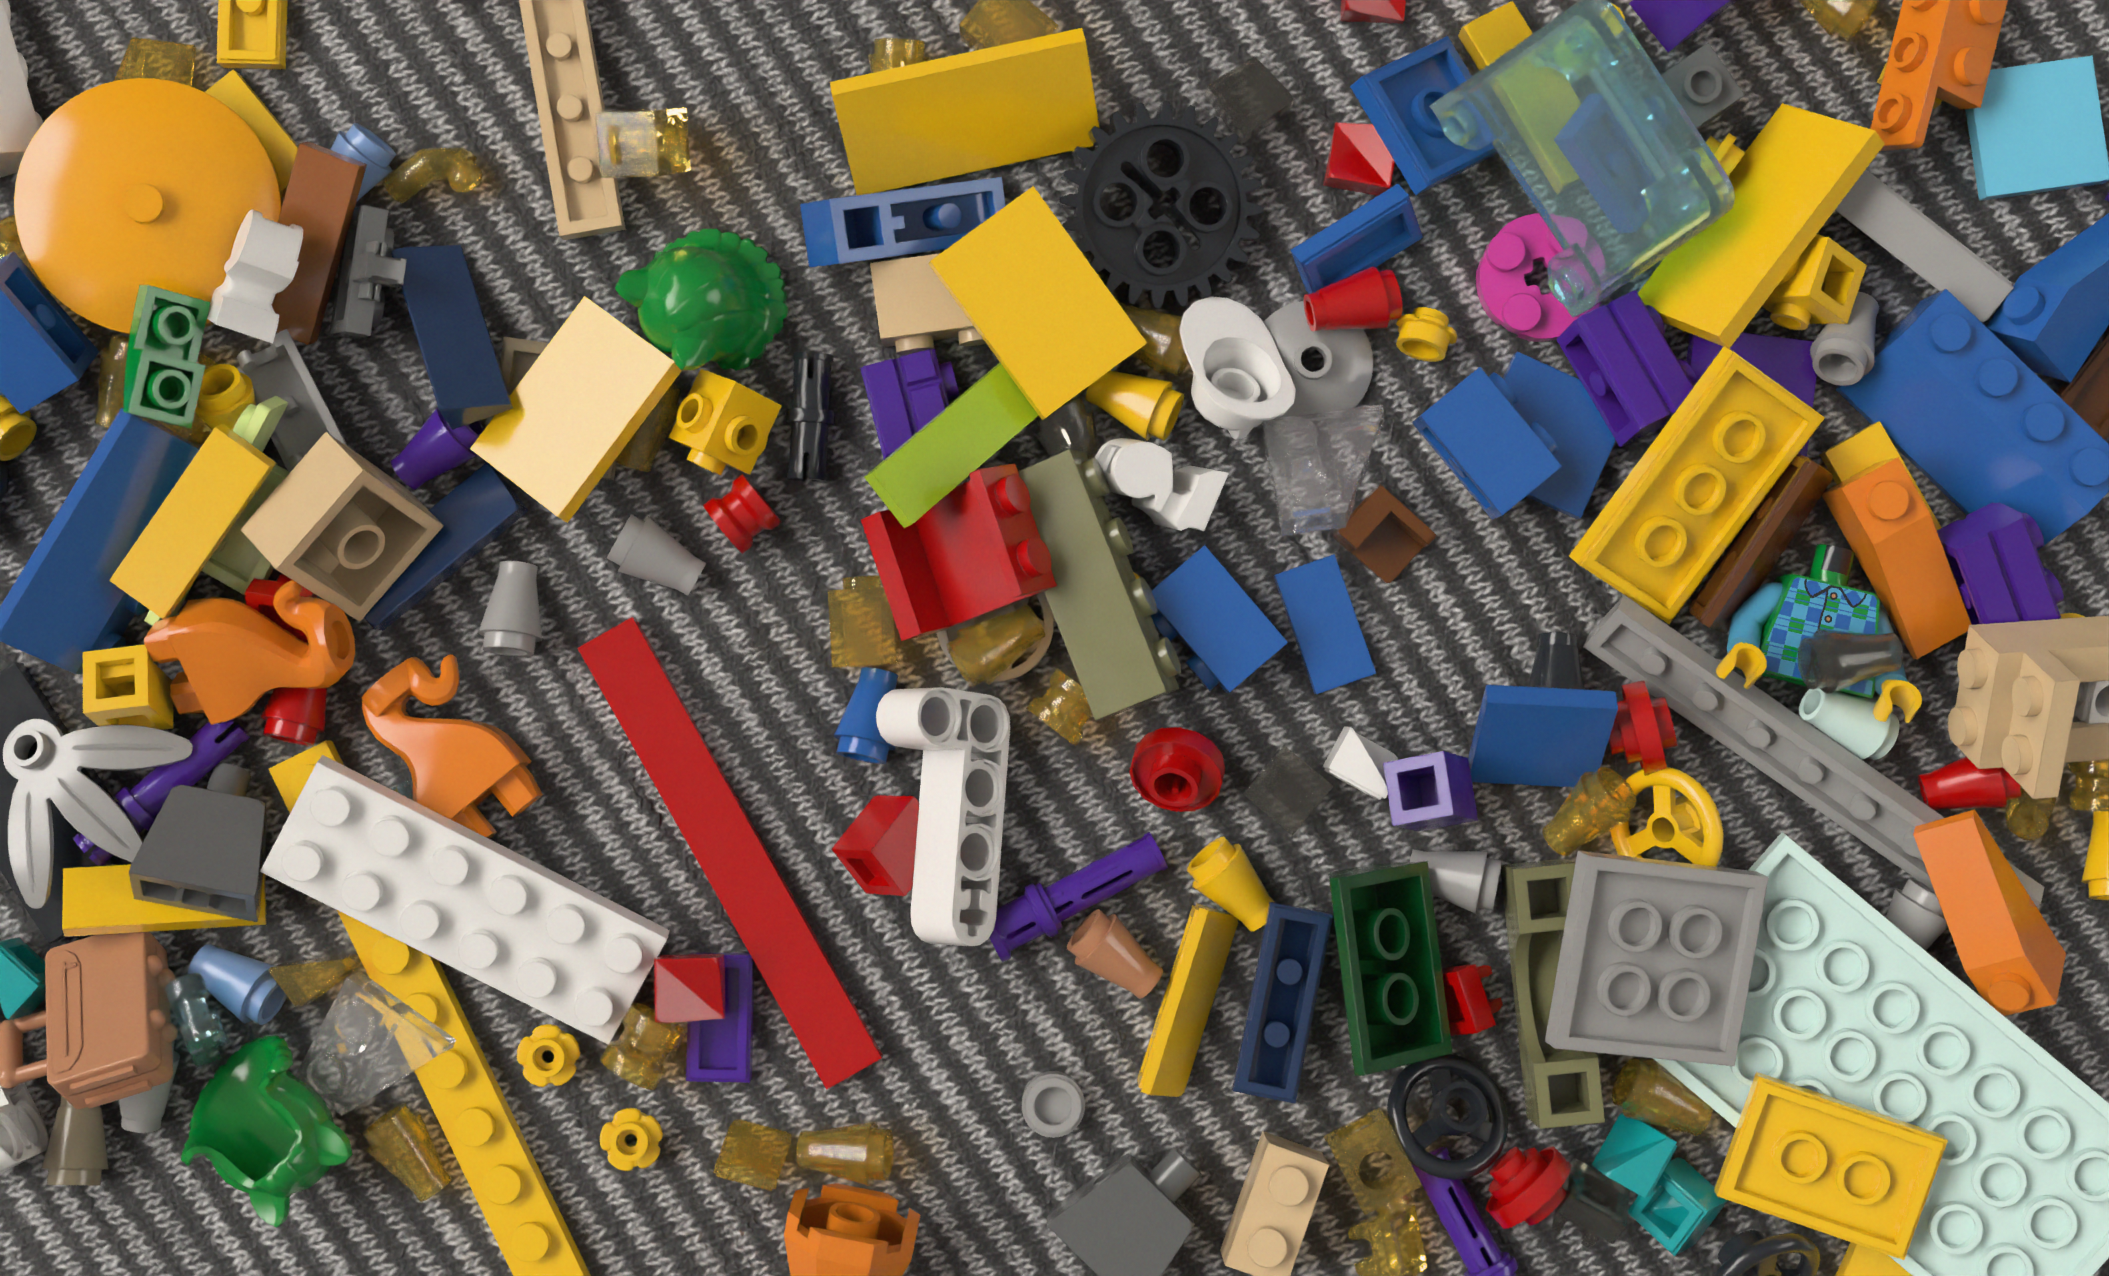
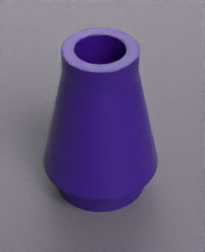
[391,407,485,490]

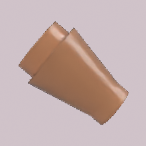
[1067,909,1163,999]

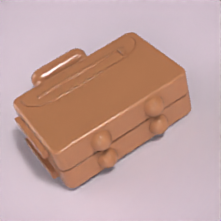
[0,932,178,1109]

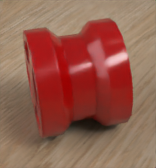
[703,474,782,554]

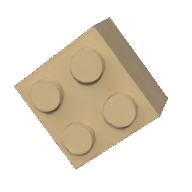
[240,432,444,622]

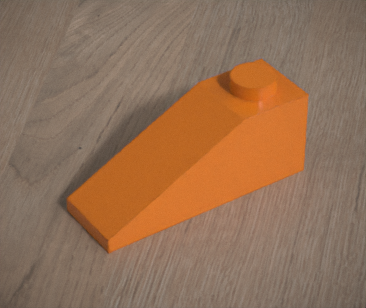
[1822,457,1972,659]
[1913,809,2066,1016]

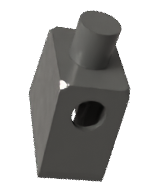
[129,763,268,922]
[1047,1147,1201,1276]

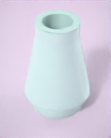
[1799,685,1899,760]

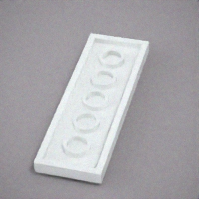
[260,755,670,1045]

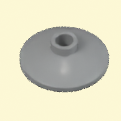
[1263,301,1373,426]

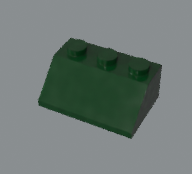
[1328,861,1453,1076]

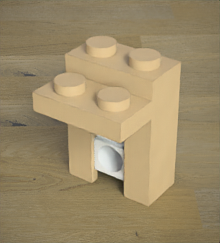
[1948,616,2109,799]

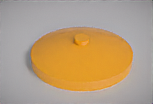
[14,78,283,335]

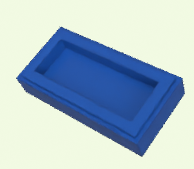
[1290,184,1423,294]
[1273,554,1376,694]

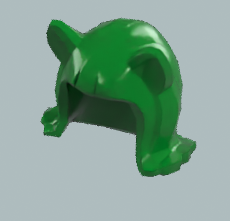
[615,228,788,371]
[181,1035,353,1228]

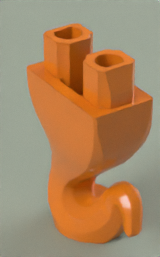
[144,580,356,725]
[362,655,543,839]

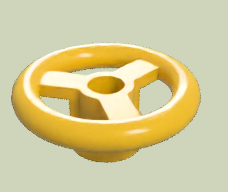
[1610,767,1723,867]

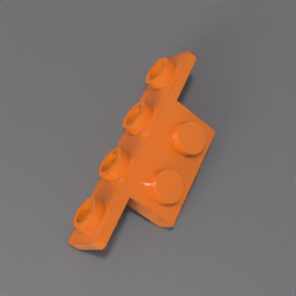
[1870,0,2008,151]

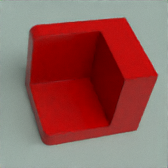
[831,795,919,896]

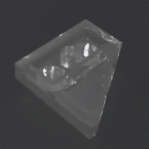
[1262,404,1384,536]
[295,972,456,1116]

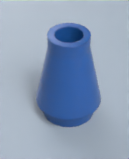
[834,667,898,764]

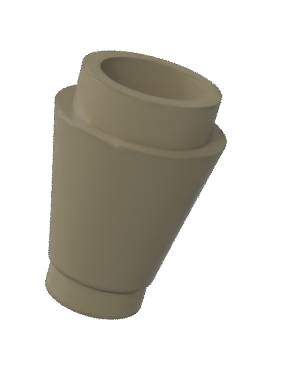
[42,1095,109,1186]

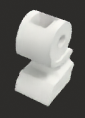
[207,209,303,344]
[1095,438,1229,531]

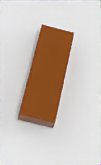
[271,141,367,345]

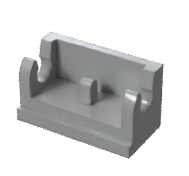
[237,329,347,472]

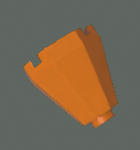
[784,1183,921,1276]

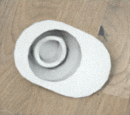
[1179,297,1296,440]

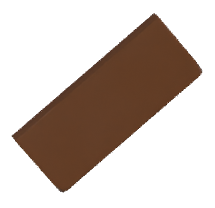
[1689,453,1833,634]

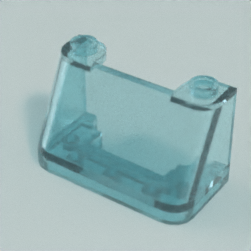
[1430,0,1735,318]

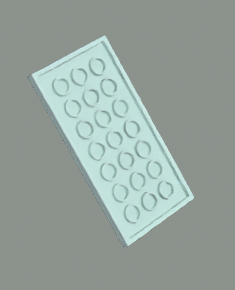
[1653,832,2109,1276]

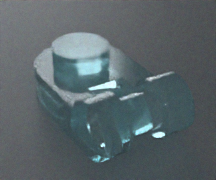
[165,973,230,1069]

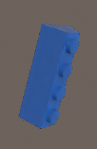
[1836,289,2109,551]
[0,408,202,674]

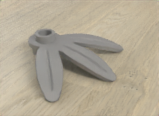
[3,719,193,909]

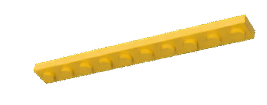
[269,741,591,1276]

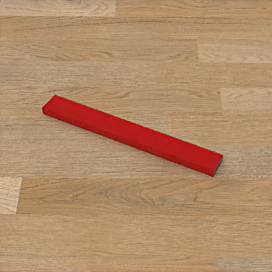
[577,617,883,1090]

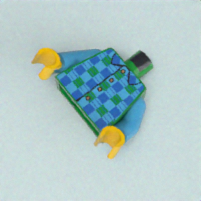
[1716,544,1922,723]

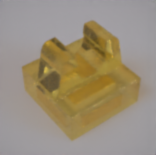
[1348,1205,1427,1276]

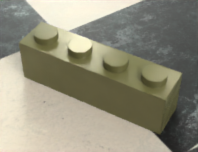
[1018,449,1181,720]

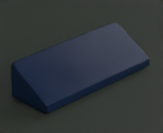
[391,245,513,430]
[364,462,529,631]
[1232,902,1333,1104]

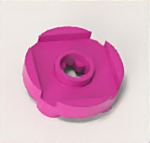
[1476,213,1606,342]

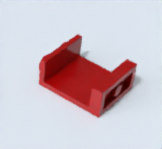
[861,463,1057,641]

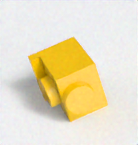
[83,645,173,730]

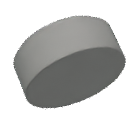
[1022,1071,1085,1138]

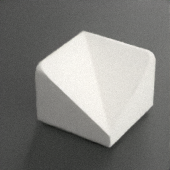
[1323,726,1398,800]

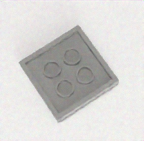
[1545,851,1768,1066]

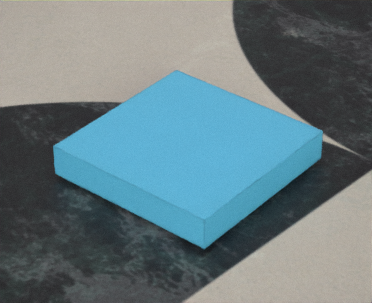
[1965,56,2109,201]

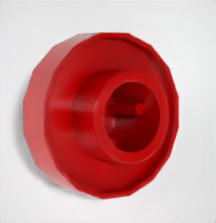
[1608,680,1677,776]
[1129,727,1226,812]
[1486,1146,1572,1229]

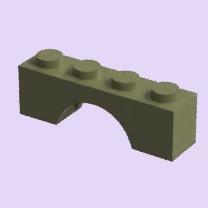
[1501,859,1605,1129]

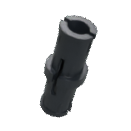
[785,352,835,482]

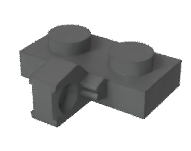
[329,205,407,339]

